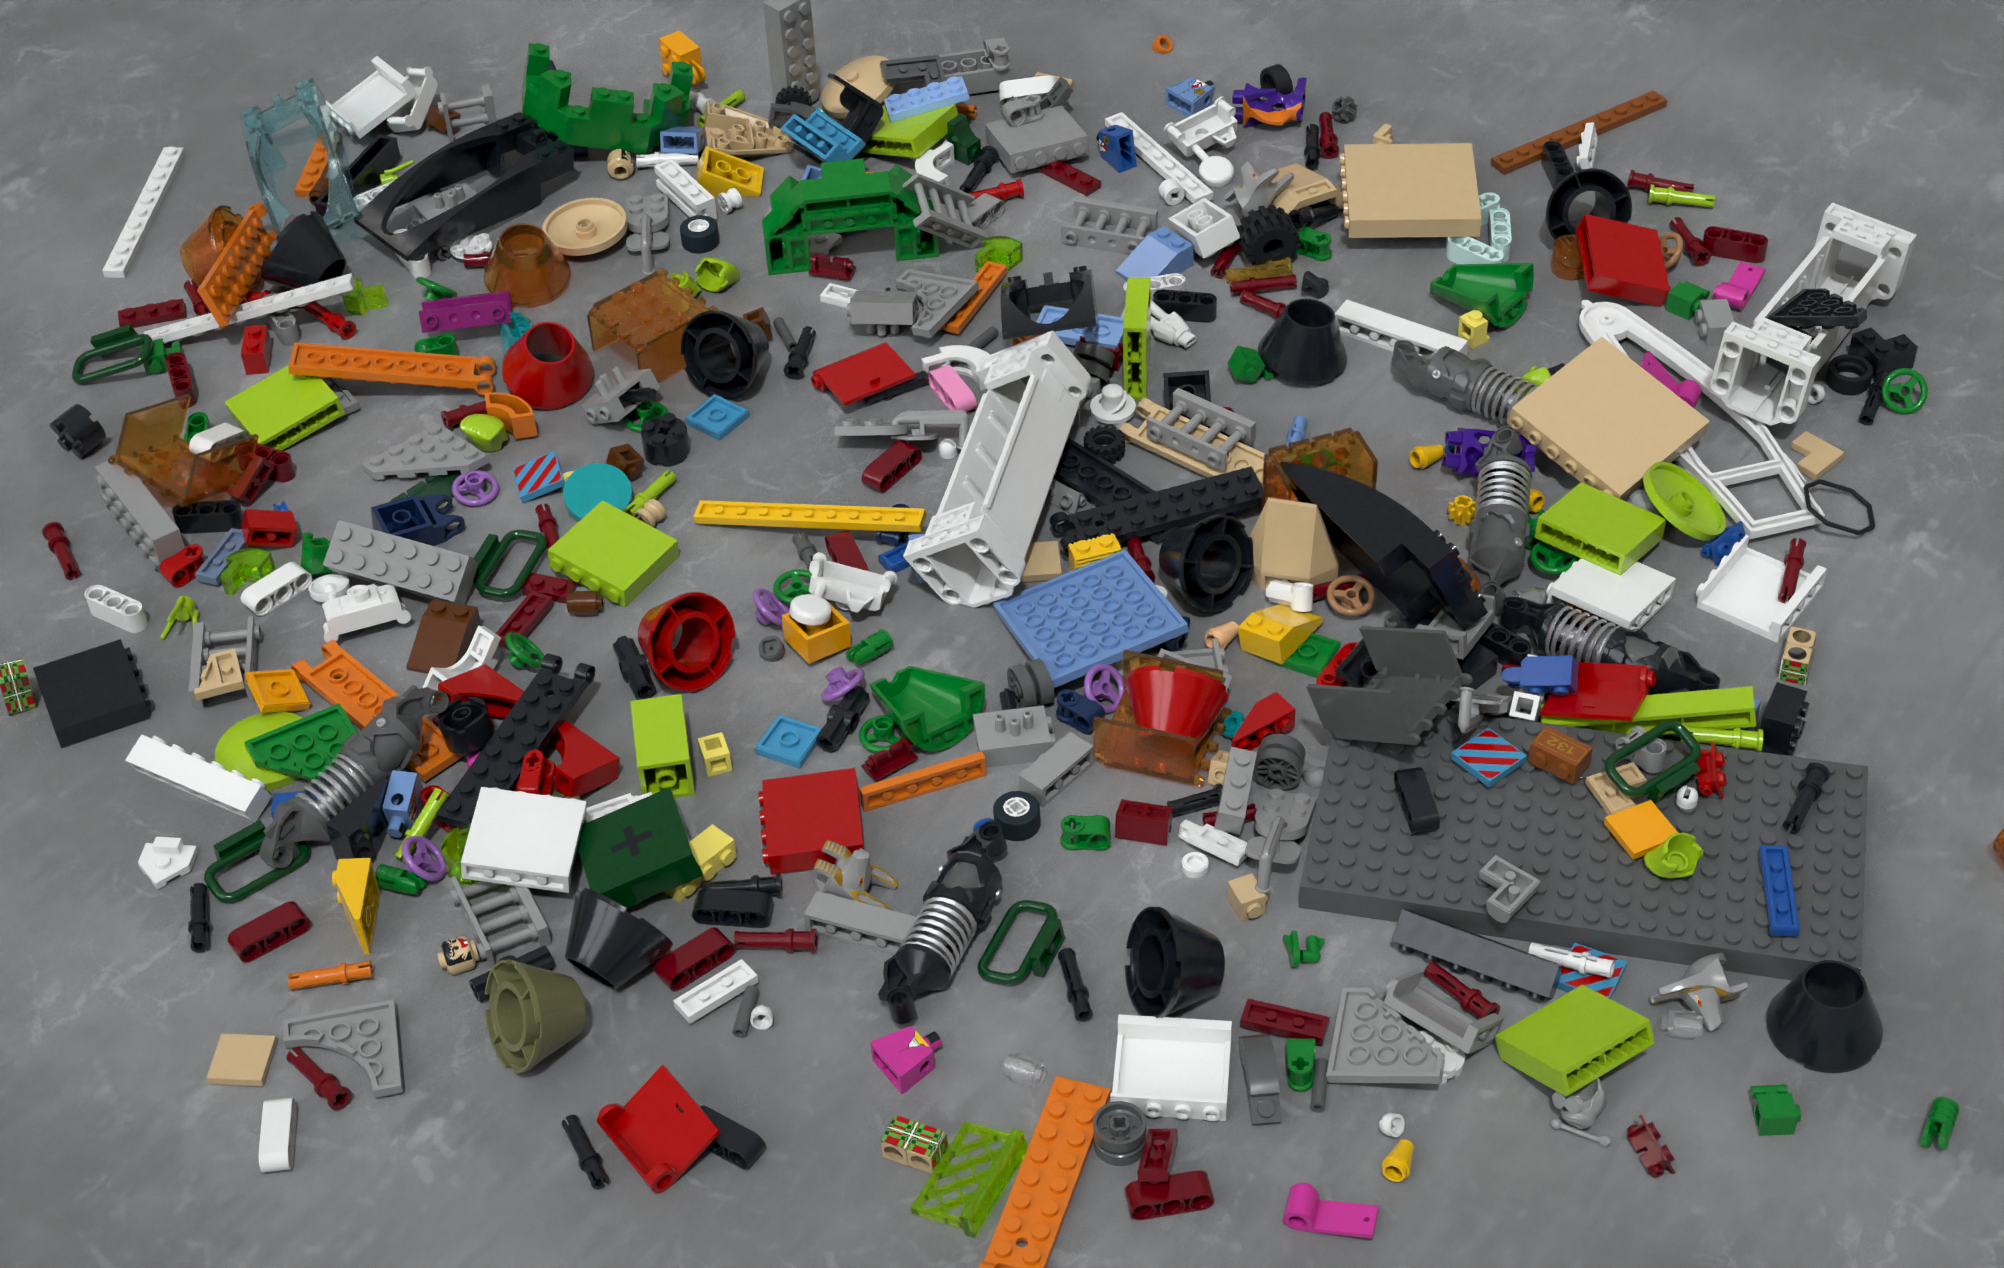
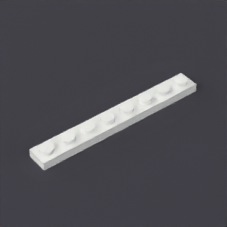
[1105,112,1213,204]

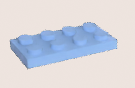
[884,76,970,122]
[1036,305,1124,349]

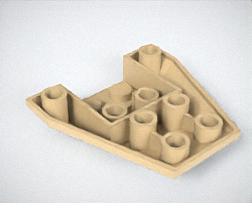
[704,102,792,158]
[1263,163,1343,214]
[1249,497,1339,590]

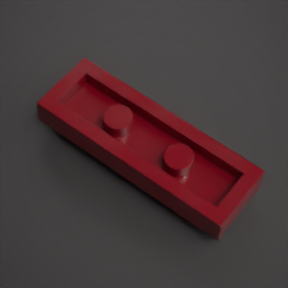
[1041,160,1101,197]
[118,298,187,328]
[495,591,554,649]
[1240,998,1330,1046]
[1138,1128,1178,1184]

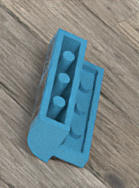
[780,109,866,163]

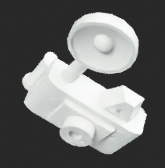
[385,66,437,133]
[1164,96,1238,187]
[789,552,898,625]
[308,574,411,642]

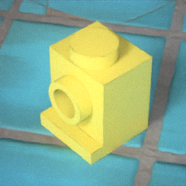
[1458,310,1490,349]
[697,732,732,777]

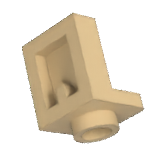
[1372,123,1394,144]
[1208,750,1230,785]

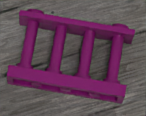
[419,290,513,333]

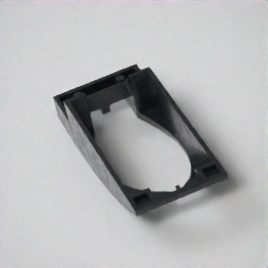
[354,112,574,262]
[1001,266,1099,340]
[1277,462,1488,631]

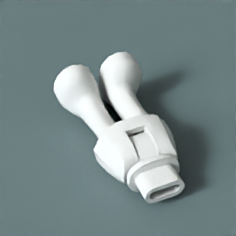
[1121,298,1197,348]

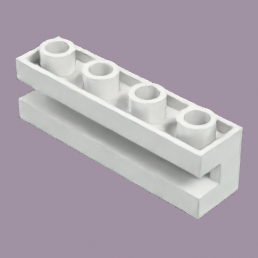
[654,159,717,219]

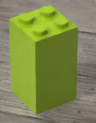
[630,694,695,798]

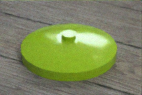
[1643,462,1726,541]
[214,712,302,791]

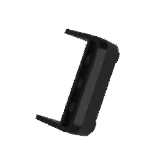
[787,73,884,165]

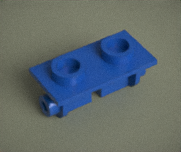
[1701,521,1745,566]

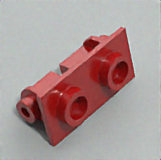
[1697,742,1727,798]

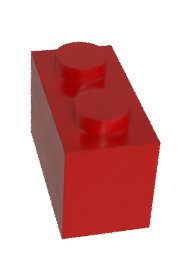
[241,325,272,375]
[241,509,297,548]

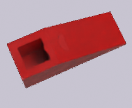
[1231,692,1296,751]

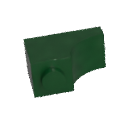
[947,113,981,165]

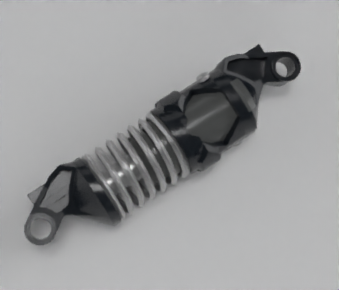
[1500,597,1720,695]
[878,821,1007,1024]

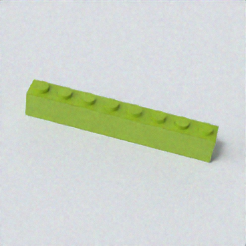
[1541,686,1757,734]

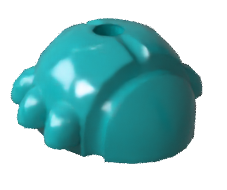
[1220,710,1245,739]

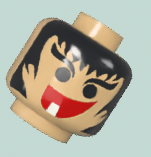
[607,149,634,179]
[437,936,479,975]

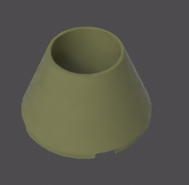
[485,959,585,1073]

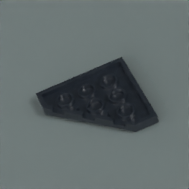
[1767,288,1867,329]

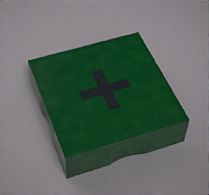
[577,787,703,908]

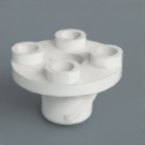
[1090,384,1136,427]

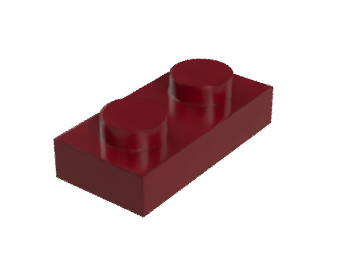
[522,573,577,604]

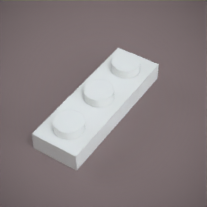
[1577,122,1598,169]
[673,959,758,1024]

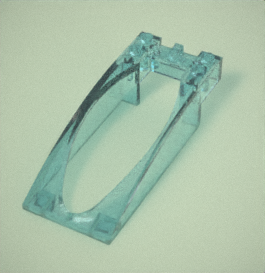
[240,78,360,236]

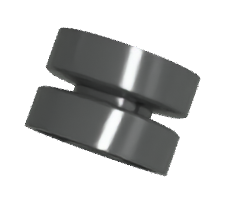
[1073,342,1116,384]
[1007,658,1054,708]
[1253,734,1306,790]
[1093,1101,1146,1166]

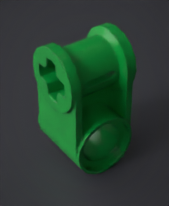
[1294,227,1332,261]
[414,333,460,356]
[184,412,211,454]
[1060,815,1111,851]
[1286,1038,1315,1092]

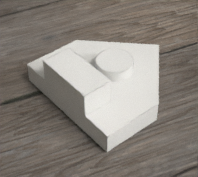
[808,233,842,257]
[138,837,198,890]

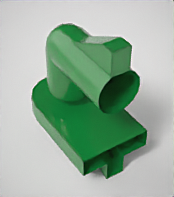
[1283,930,1325,968]

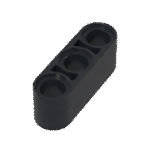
[1541,141,1574,189]
[1153,289,1217,323]
[172,500,244,534]
[1477,622,1532,666]
[1394,767,1440,833]
[692,888,773,928]
[700,1105,766,1170]

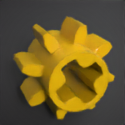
[1448,495,1476,525]

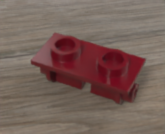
[808,253,856,280]
[861,738,918,781]
[1627,1115,1675,1178]

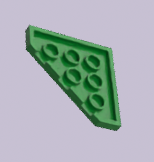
[244,703,358,781]

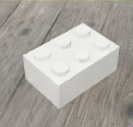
[1168,198,1240,258]

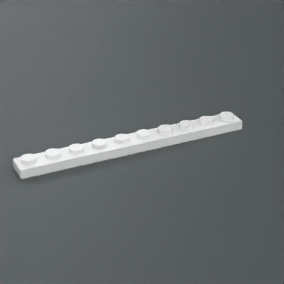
[102,146,185,278]
[143,273,355,343]

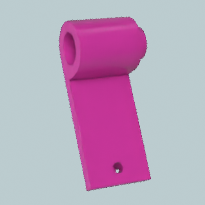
[1713,261,1766,311]
[1639,351,1702,408]
[1283,1182,1379,1239]

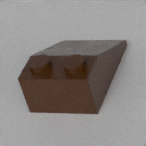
[406,599,482,674]

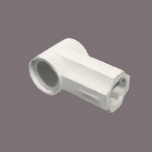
[1266,580,1313,612]

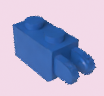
[1501,655,1579,697]

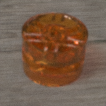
[1551,234,1585,281]

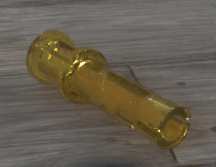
[1225,256,1293,284]

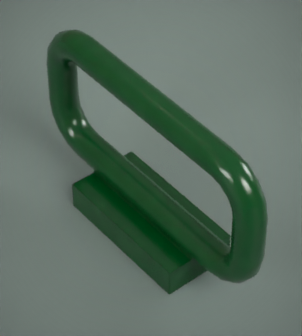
[72,324,153,384]
[473,530,547,598]
[1604,720,1701,805]
[204,820,310,903]
[977,900,1065,985]

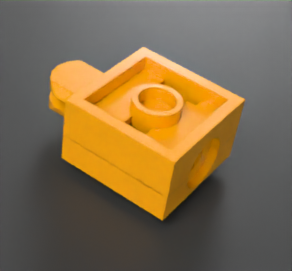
[659,30,706,87]

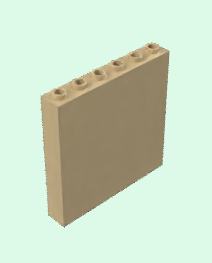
[1340,143,1482,238]
[1507,337,1710,501]

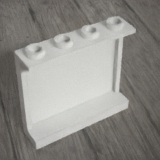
[320,56,418,138]
[1696,535,1827,643]
[1546,559,1676,630]
[461,787,587,893]
[1110,1014,1232,1121]

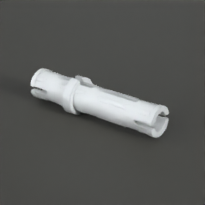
[636,152,699,168]
[1528,942,1615,978]

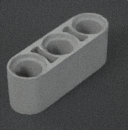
[957,193,1005,230]
[263,294,300,346]

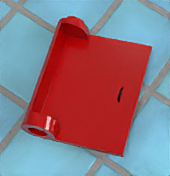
[811,342,916,406]
[1540,662,1656,721]
[597,1065,721,1193]

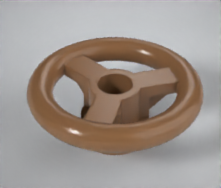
[1659,232,1683,270]
[1327,575,1376,616]

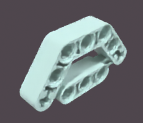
[1446,192,1512,264]

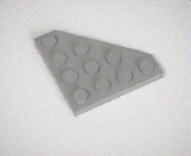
[362,423,489,480]
[1326,987,1445,1084]

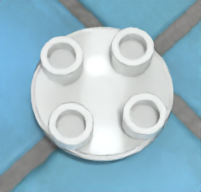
[450,233,493,259]

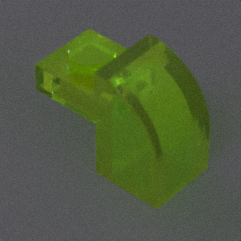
[975,236,1023,273]
[342,277,388,315]
[220,548,276,596]

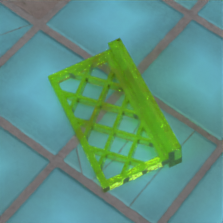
[910,1121,1028,1238]

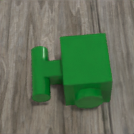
[1665,281,1710,320]
[140,338,182,376]
[1227,346,1274,384]
[301,533,333,576]
[1750,1084,1801,1136]

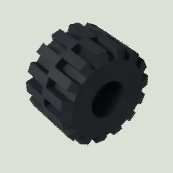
[1237,205,1300,270]

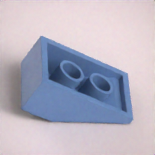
[1116,226,1193,281]

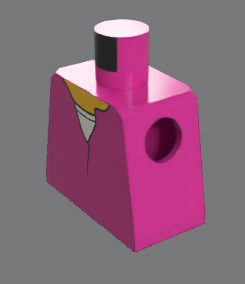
[870,1027,942,1094]

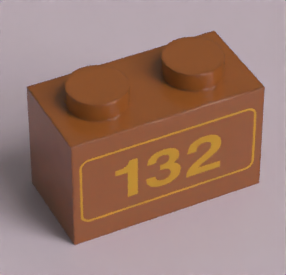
[1528,725,1593,784]

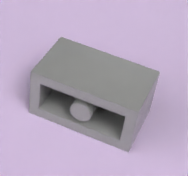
[1695,299,1735,346]

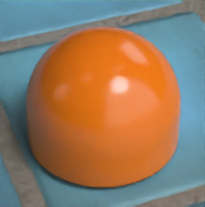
[1152,35,1173,54]

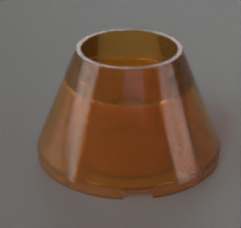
[180,205,262,288]
[484,223,571,308]

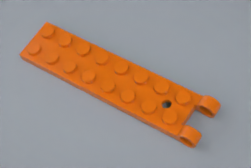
[197,202,280,327]
[289,342,496,395]
[290,640,464,782]
[978,1076,1111,1268]

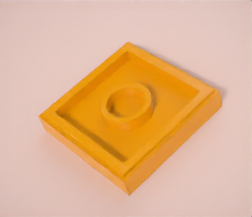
[245,669,311,713]
[1604,800,1678,860]

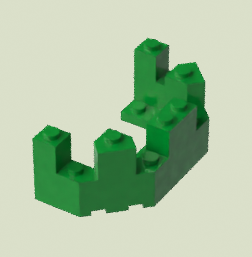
[521,43,693,154]
[762,158,939,276]

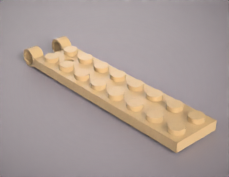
[1117,398,1298,502]

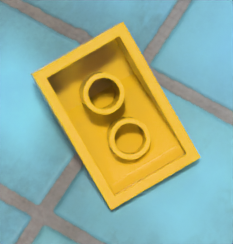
[695,146,764,197]
[1238,604,1323,665]
[332,858,380,955]

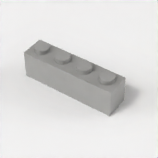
[804,891,919,955]

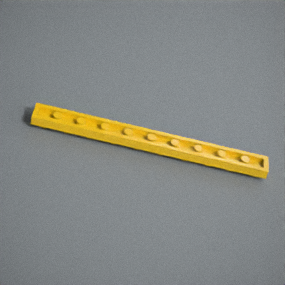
[693,500,927,532]

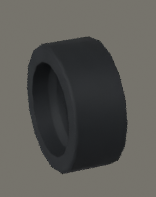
[1260,64,1293,106]
[1826,354,1873,395]

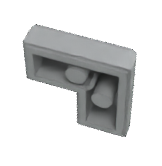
[1479,855,1541,923]

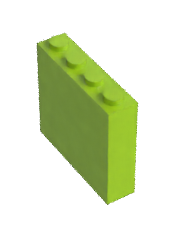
[861,104,958,158]
[1123,277,1151,400]
[224,365,345,451]
[1534,482,1667,576]
[548,500,679,607]
[1495,985,1655,1097]

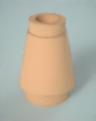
[1204,621,1239,648]

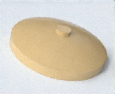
[821,55,896,119]
[542,198,628,256]

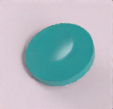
[563,463,632,521]

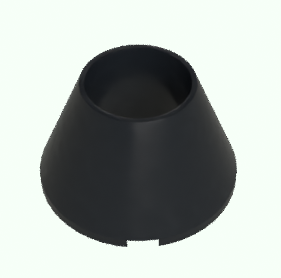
[1546,168,1632,254]
[261,211,346,290]
[1257,299,1347,385]
[681,310,769,399]
[1159,515,1254,613]
[565,887,673,989]
[1125,907,1225,1018]
[1766,960,1883,1073]

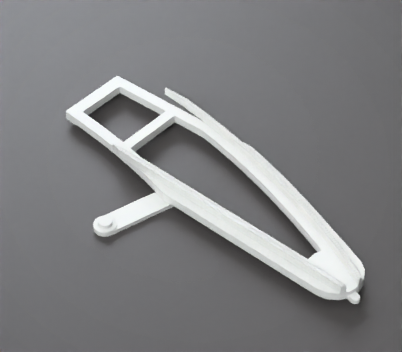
[1579,300,1825,539]

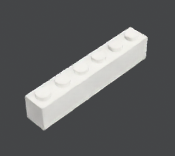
[1335,300,1468,356]
[125,735,272,822]

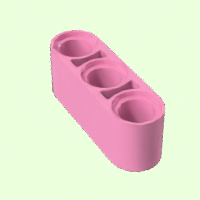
[927,365,977,412]

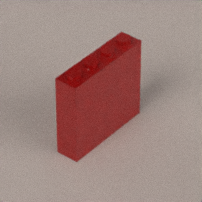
[1576,214,1671,307]
[758,768,865,875]

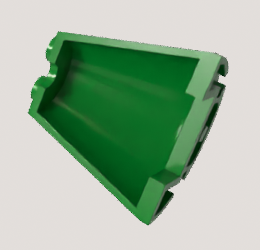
[1430,263,1534,327]
[870,666,985,751]

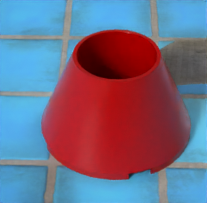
[502,322,593,410]
[638,592,735,691]
[1126,666,1229,754]

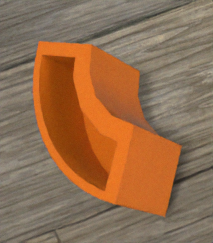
[484,392,538,439]

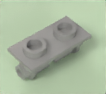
[1046,479,1087,514]

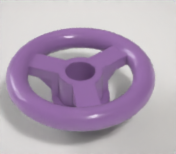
[452,470,499,506]
[753,588,789,626]
[1084,664,1126,713]
[821,666,864,702]
[402,836,447,881]

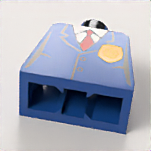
[1096,125,1137,173]

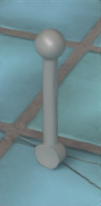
[1551,1118,1611,1148]

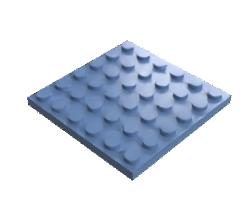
[993,549,1189,688]

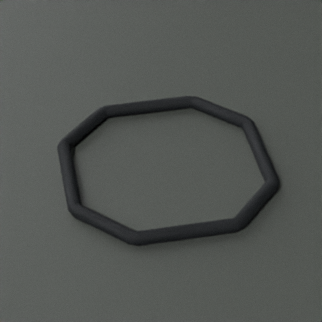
[1803,479,1875,535]

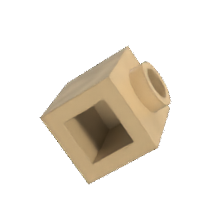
[1227,873,1268,922]

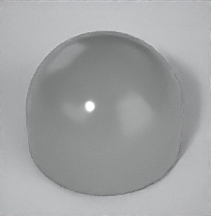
[1302,766,1325,788]

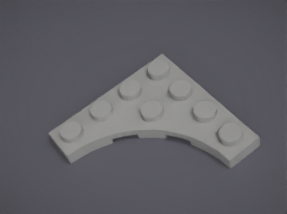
[895,269,979,338]
[282,999,403,1098]

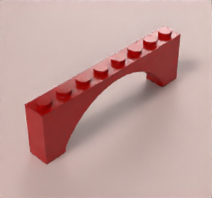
[438,664,620,797]

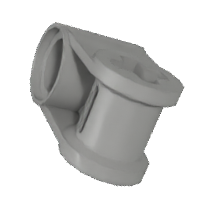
[983,37,1010,71]
[1002,94,1044,126]
[1615,726,1667,773]

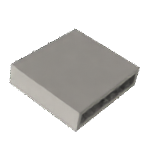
[985,105,1089,174]

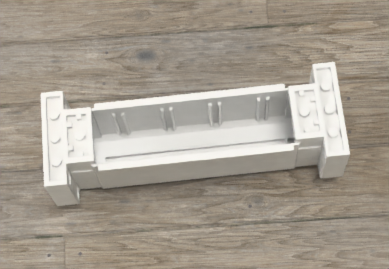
[1710,203,1917,426]
[903,330,1091,608]

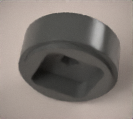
[758,636,785,662]

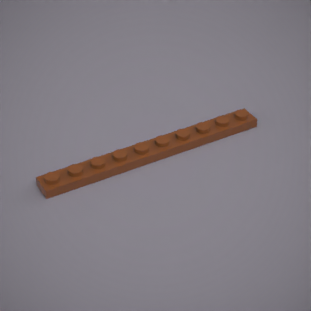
[1491,90,1667,175]

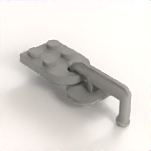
[626,193,669,275]
[835,410,969,450]
[1450,687,1513,733]
[1245,789,1317,893]

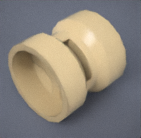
[633,499,666,527]

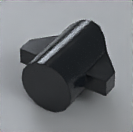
[1301,271,1329,299]

